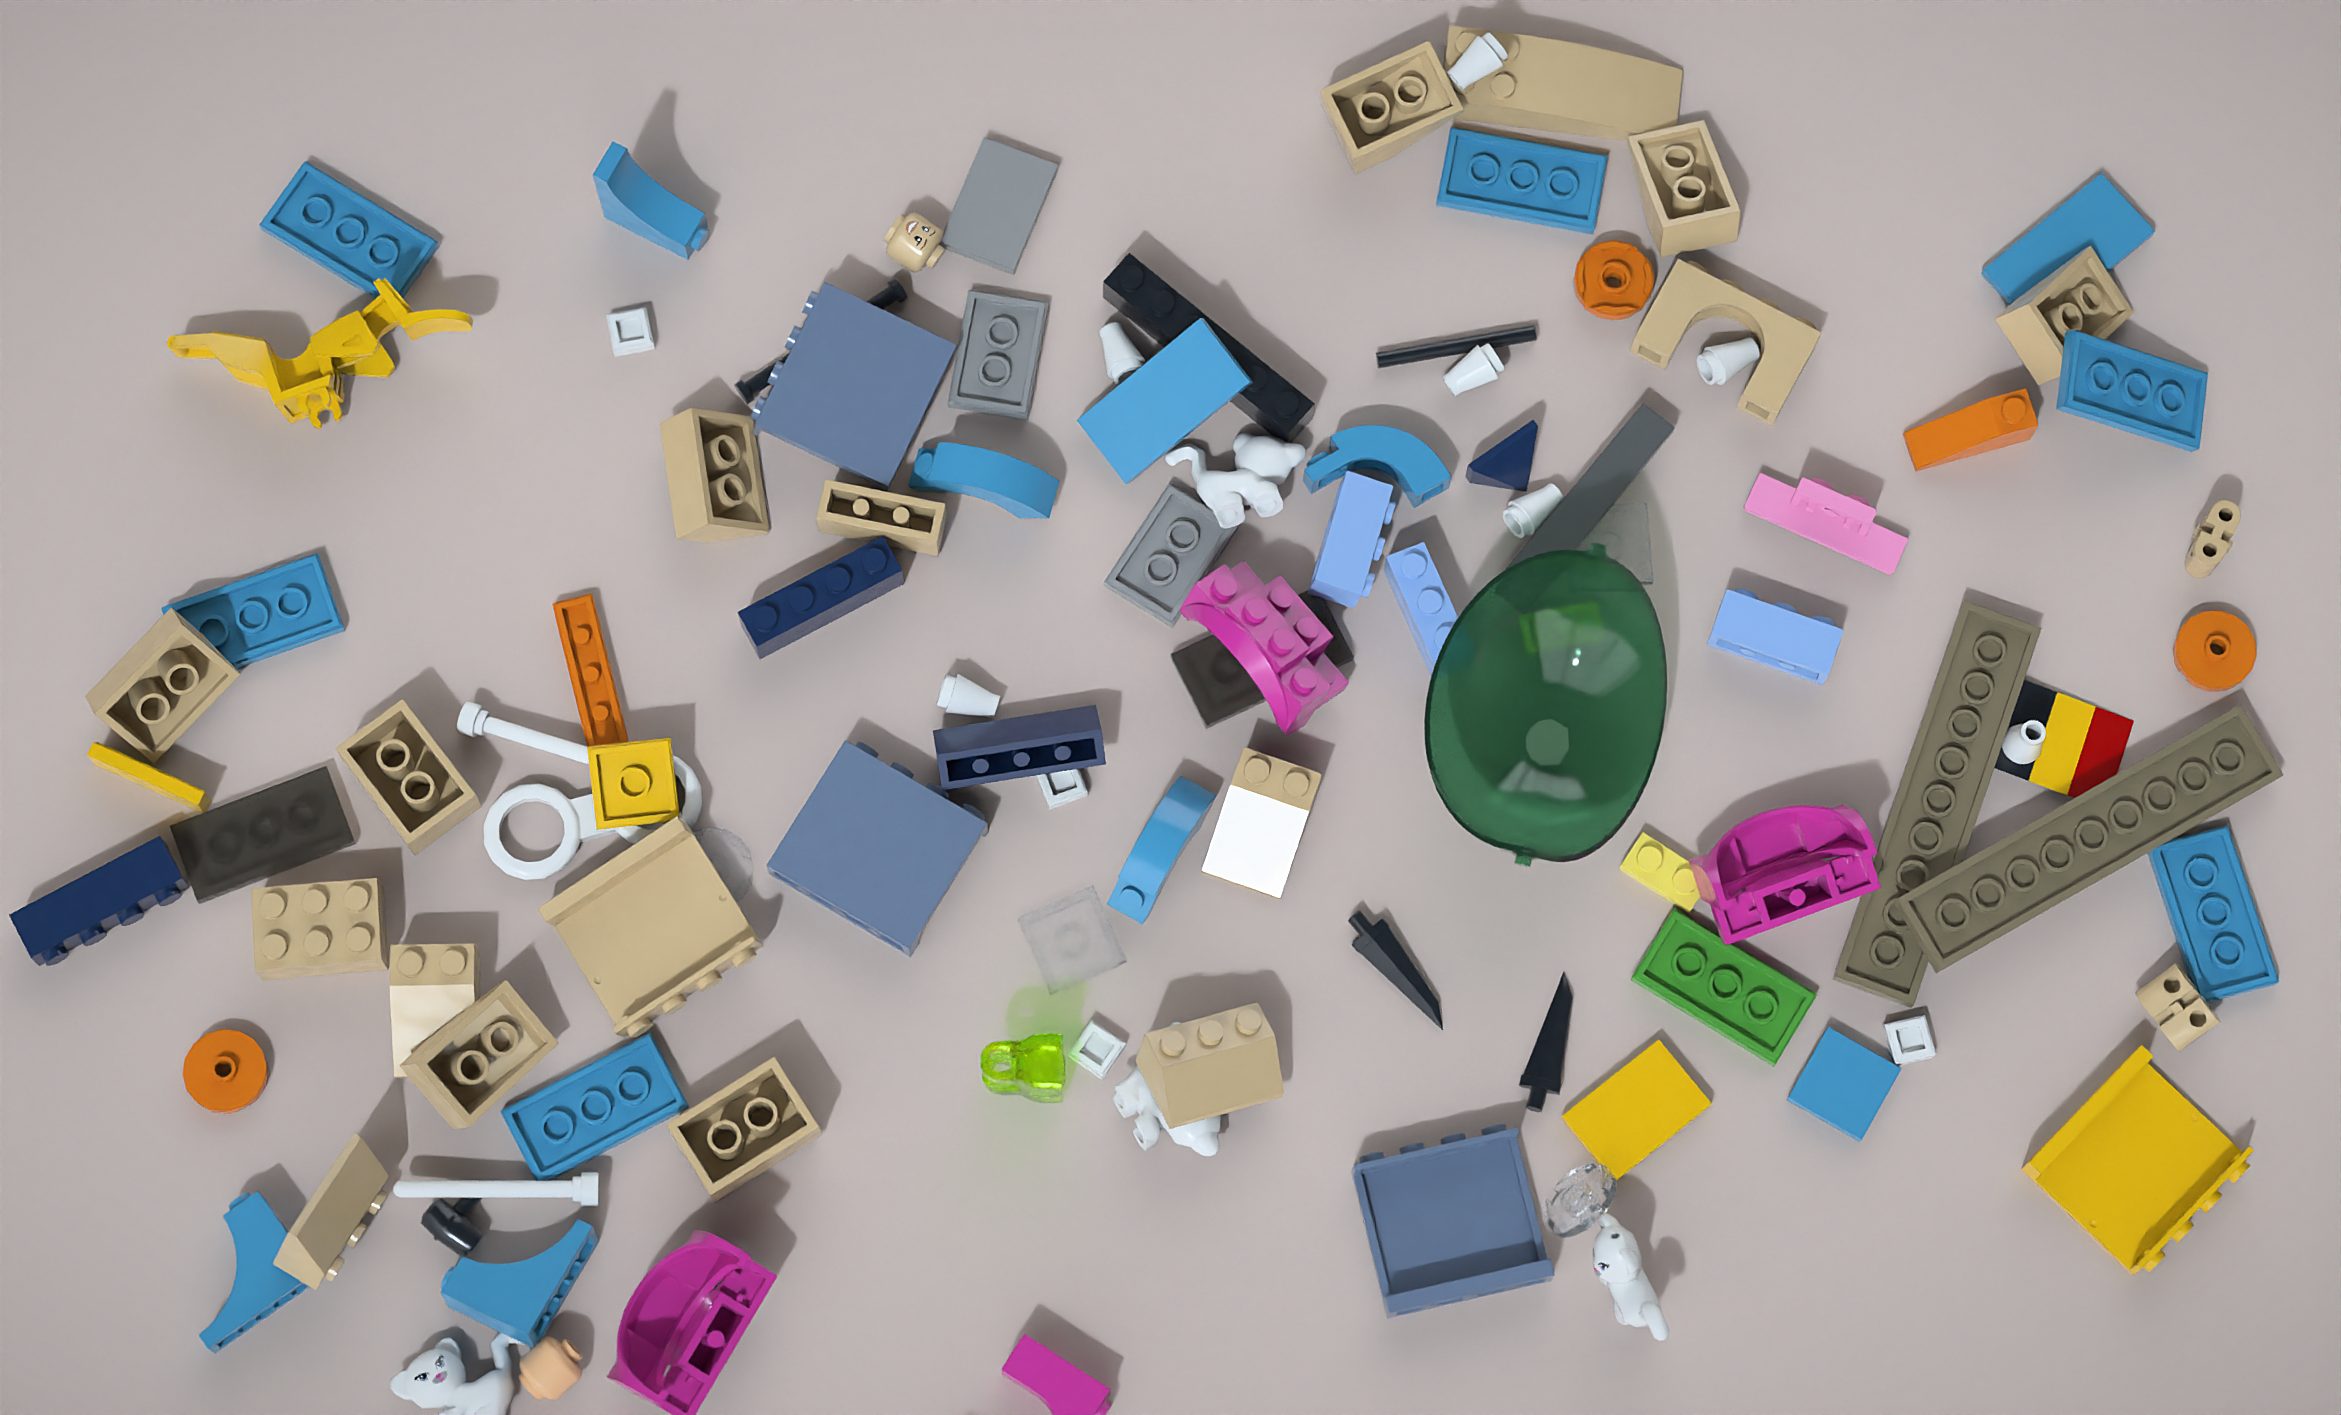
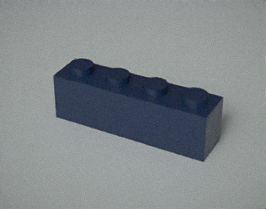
[737,536,904,659]
[933,705,1106,790]
[9,836,189,966]

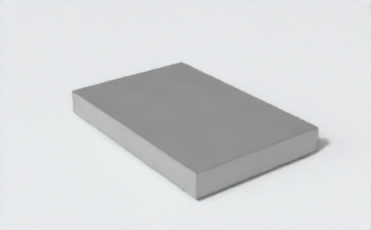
[940,137,1058,275]
[948,290,1048,420]
[1104,483,1238,628]

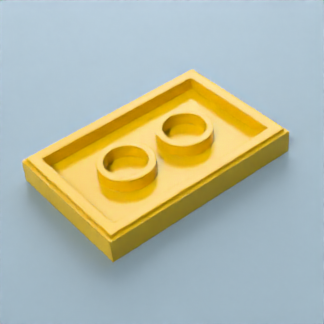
[1561,1039,1712,1183]

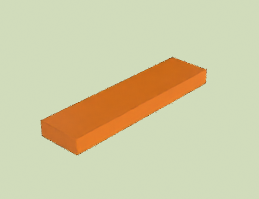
[552,593,629,747]

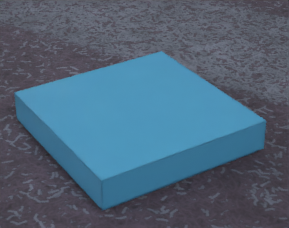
[1787,1027,1902,1142]

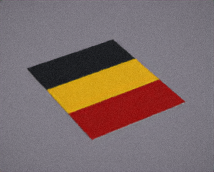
[1994,680,2134,798]

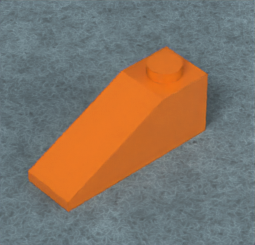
[1903,388,2039,472]

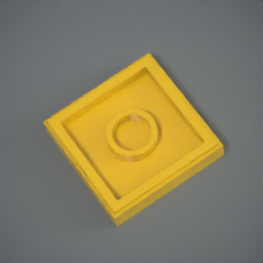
[587,737,680,830]

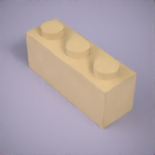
[816,479,947,556]

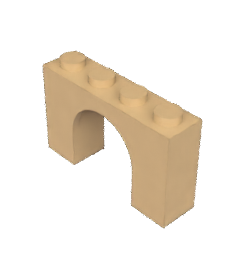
[1630,258,1822,426]

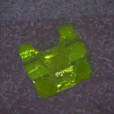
[980,1033,1066,1103]

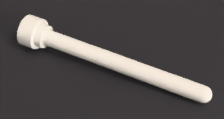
[457,701,589,764]
[393,1172,599,1206]

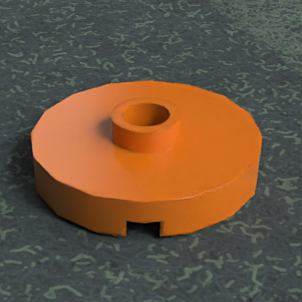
[1573,240,1655,321]
[2173,610,2257,692]
[182,1029,269,1114]

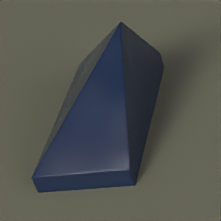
[1465,420,1538,492]

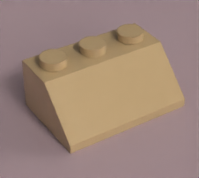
[660,407,770,543]
[85,607,241,763]
[1136,1002,1284,1129]
[272,1133,389,1290]

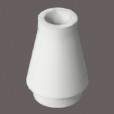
[1447,32,1508,90]
[1099,322,1145,385]
[1697,337,1760,385]
[1442,343,1505,397]
[1502,483,1564,538]
[936,673,1000,719]
[2002,720,2046,764]

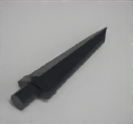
[1348,911,1443,1031]
[1519,972,1573,1112]

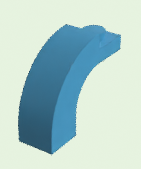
[1303,425,1451,508]
[908,442,1059,519]
[1107,776,1217,924]

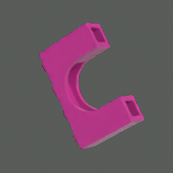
[1001,1334,1113,1415]

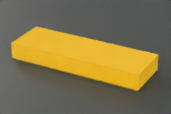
[87,741,212,814]

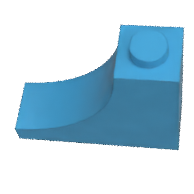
[593,141,710,260]
[198,1191,309,1354]
[440,1219,599,1348]

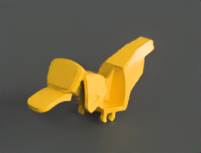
[167,278,473,429]

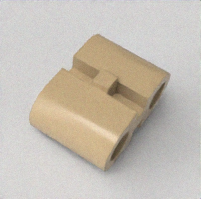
[2184,500,2241,578]
[2135,963,2220,1051]

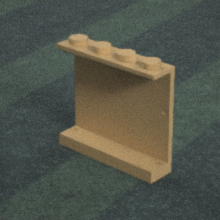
[538,816,764,1038]

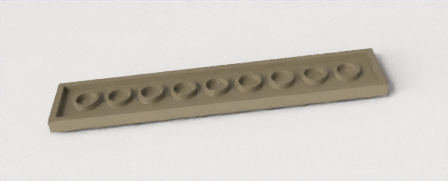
[1832,600,2042,1008]
[1893,705,2283,973]

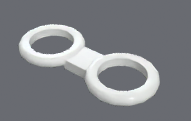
[483,756,702,880]

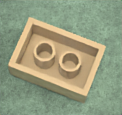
[335,699,482,855]
[251,878,388,980]
[666,1057,822,1203]

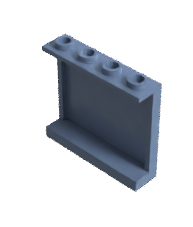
[750,282,957,492]
[766,740,988,957]
[1351,1124,1555,1319]

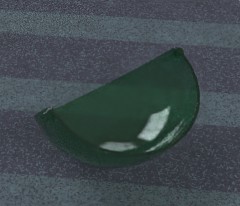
[1424,542,1667,867]

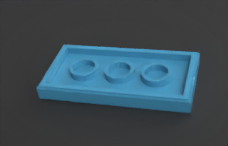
[1436,127,1608,234]
[259,161,440,299]
[1981,173,2155,305]
[1077,318,1253,484]
[2056,330,2208,452]
[161,553,345,669]
[2148,825,2280,1003]
[500,1033,689,1181]

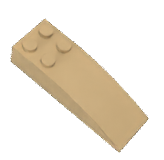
[1443,26,1683,141]

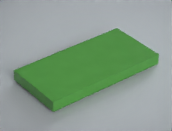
[1631,908,1818,1067]

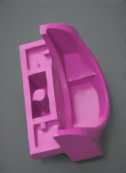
[1180,561,1349,735]
[1689,804,1881,945]
[606,1230,777,1415]

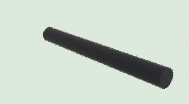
[1376,325,1537,369]

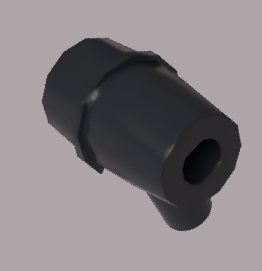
[421,1180,483,1257]

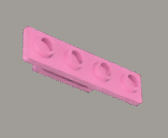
[1744,472,1909,575]

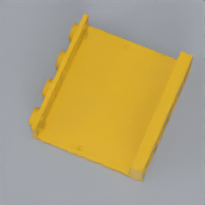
[2021,1045,2254,1275]

